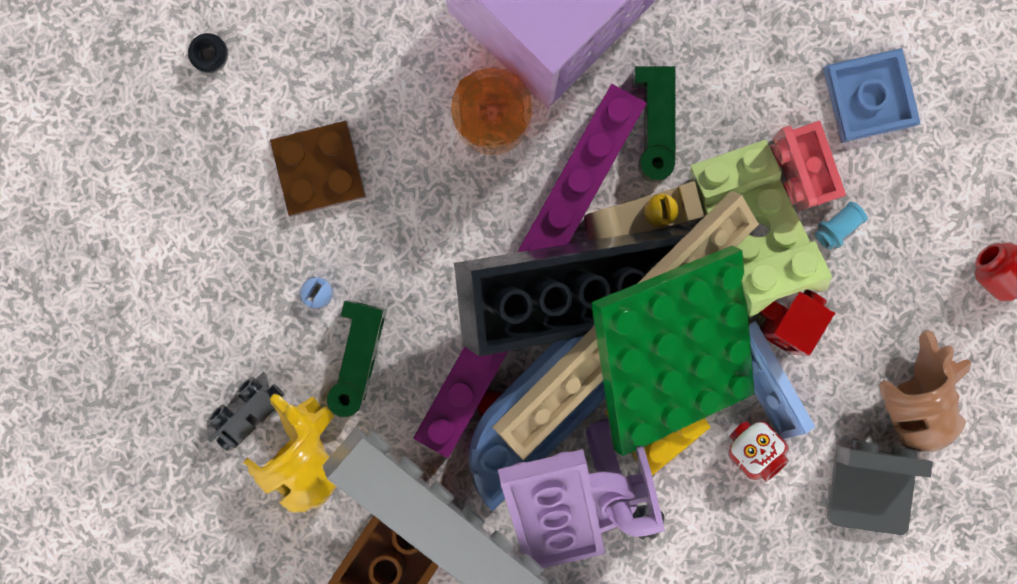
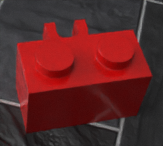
[758,289,836,356]

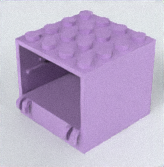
[446,0,656,109]

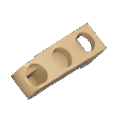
[584,181,704,240]

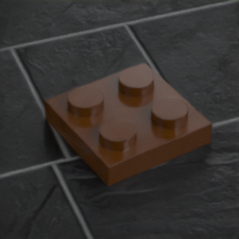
[270,120,367,217]

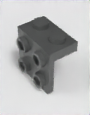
[827,440,933,535]

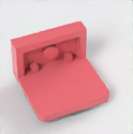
[770,120,846,212]

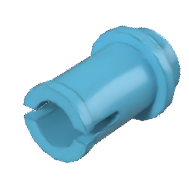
[815,201,868,250]

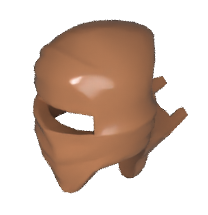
[879,330,972,452]

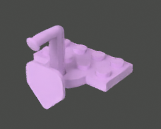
[498,418,665,568]

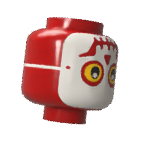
[728,421,789,482]

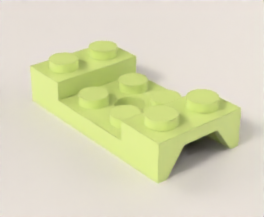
[690,140,832,316]

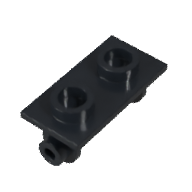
[207,371,285,451]

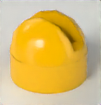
[644,194,678,227]

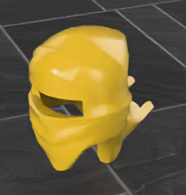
[242,394,337,513]

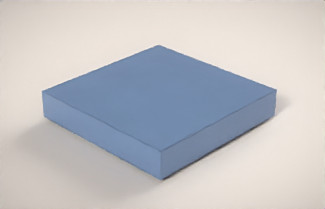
[823,48,921,143]

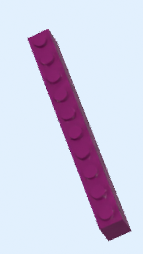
[413,83,647,458]

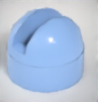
[300,277,333,309]

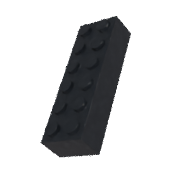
[454,226,692,357]

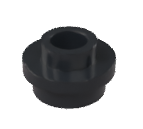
[188,33,228,73]

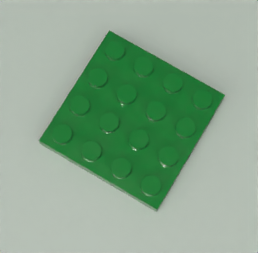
[591,245,755,457]

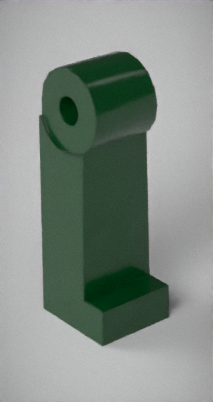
[632,66,676,183]
[327,300,387,417]

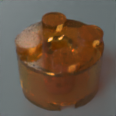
[451,68,532,155]

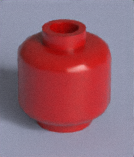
[974,242,1017,301]

